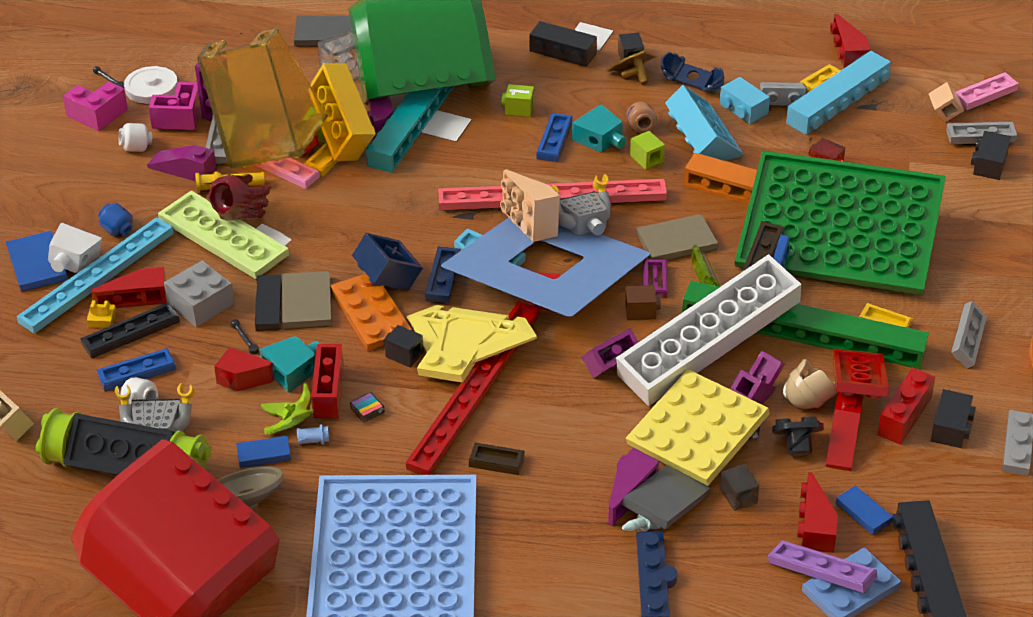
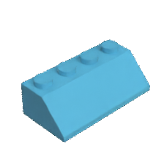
[665,85,744,161]

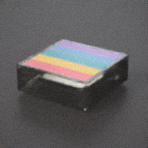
[350,392,385,423]

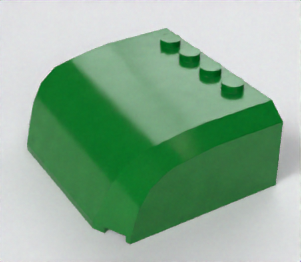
[348,0,496,104]

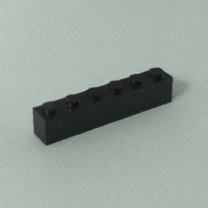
[892,500,967,617]

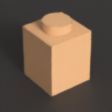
[929,82,964,122]

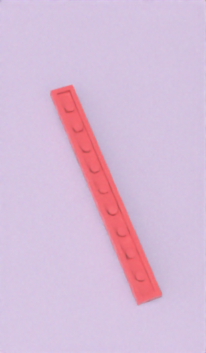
[438,179,667,210]

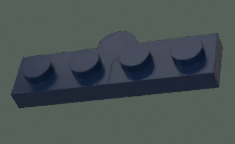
[636,531,677,617]

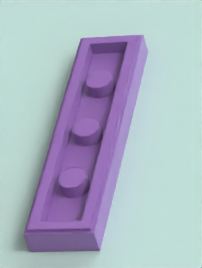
[768,540,877,593]

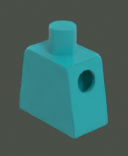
[572,104,627,152]
[260,336,320,393]

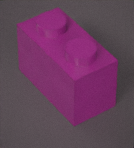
[581,328,639,378]

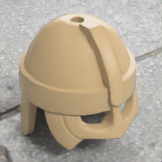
[783,359,838,409]

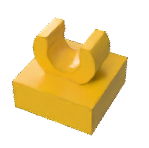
[86,300,116,328]

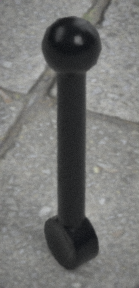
[93,66,124,88]
[230,319,259,354]

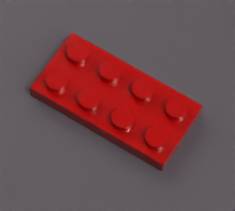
[832,349,889,399]

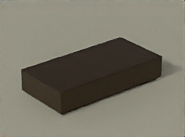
[469,442,525,475]

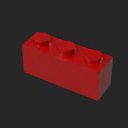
[311,344,344,418]
[877,367,935,445]

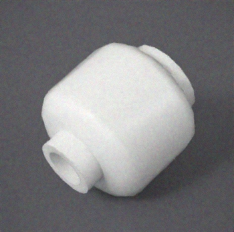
[118,123,152,152]
[121,377,159,404]

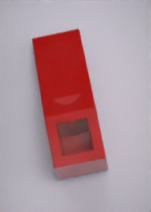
[830,14,871,68]
[797,472,838,553]

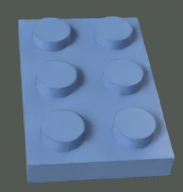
[802,547,901,617]

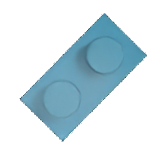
[720,77,770,124]

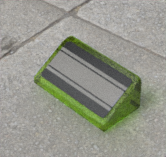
[691,245,721,287]

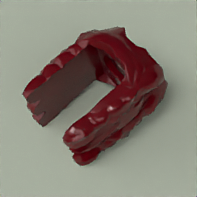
[207,174,271,221]

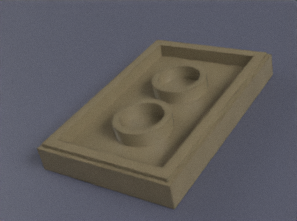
[636,214,718,260]
[282,271,332,329]

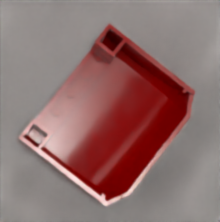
[71,439,280,617]

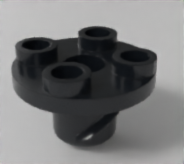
[772,416,824,457]

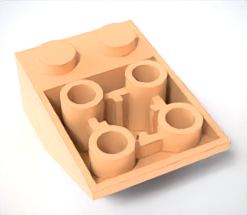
[500,169,560,242]

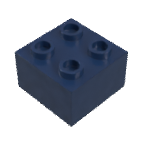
[352,233,423,290]

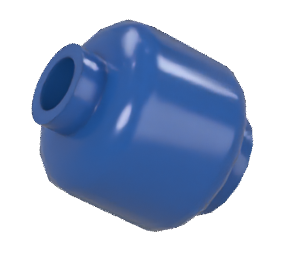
[98,203,133,237]

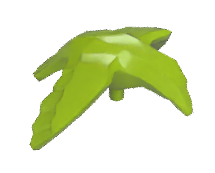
[261,383,314,434]

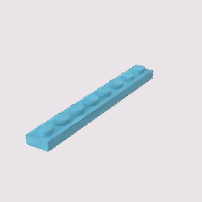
[17,217,174,334]

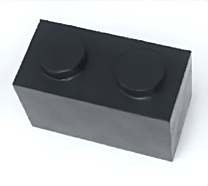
[971,131,1011,180]
[930,389,976,448]

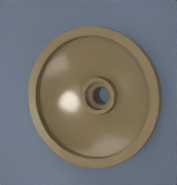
[217,466,284,508]

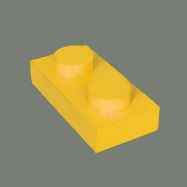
[800,64,841,93]

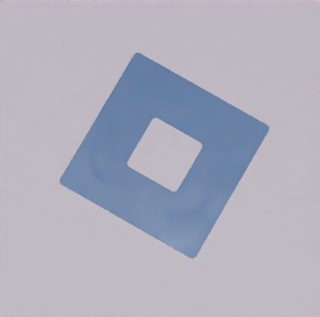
[441,217,650,317]

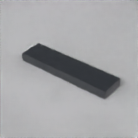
[80,302,180,359]

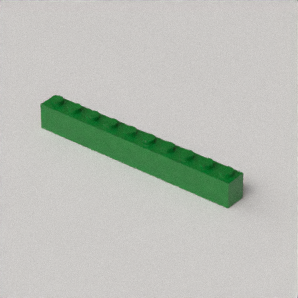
[682,281,929,370]

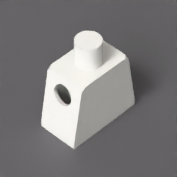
[48,223,102,273]

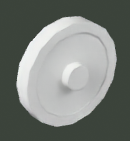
[124,66,178,104]

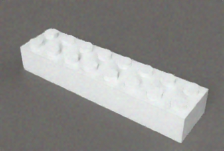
[616,254,801,406]

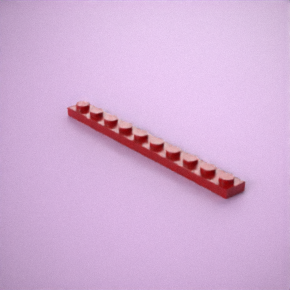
[405,302,539,475]

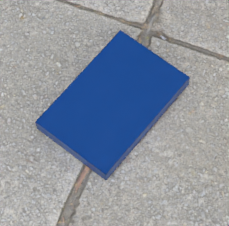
[6,230,68,291]

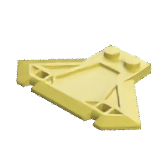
[406,305,537,383]

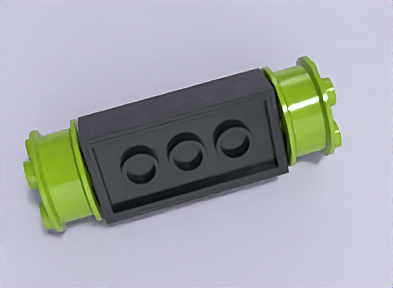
[36,408,212,475]

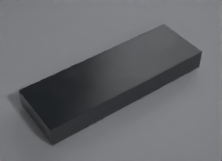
[255,275,282,331]

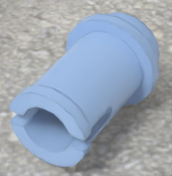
[297,424,330,445]

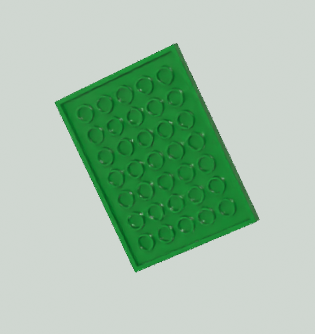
[734,150,946,295]

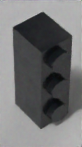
[529,21,597,67]

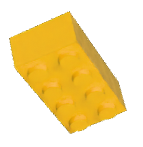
[306,63,375,161]

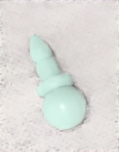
[622,515,660,531]

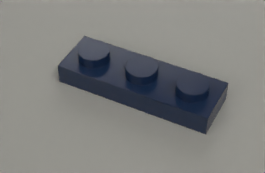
[425,246,461,303]

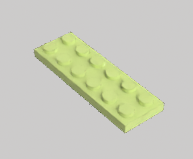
[158,191,289,279]

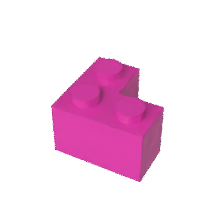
[63,81,128,131]
[149,82,201,130]

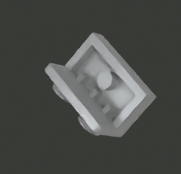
[760,82,806,105]

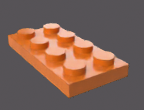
[330,274,412,352]

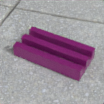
[643,260,668,298]

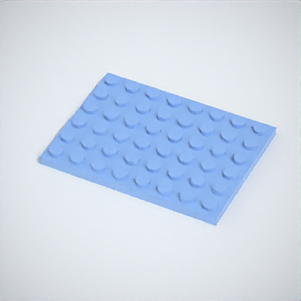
[306,475,477,617]

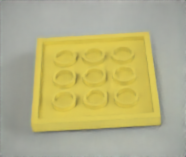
[626,369,770,486]

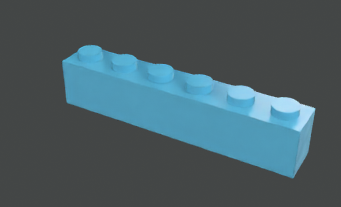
[786,51,891,135]

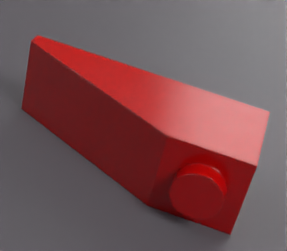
[91,267,167,308]
[825,392,864,471]

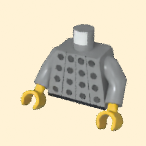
[551,174,611,236]
[115,383,195,432]

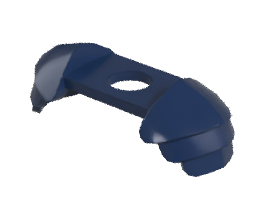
[661,52,725,92]

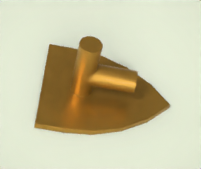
[606,51,657,84]

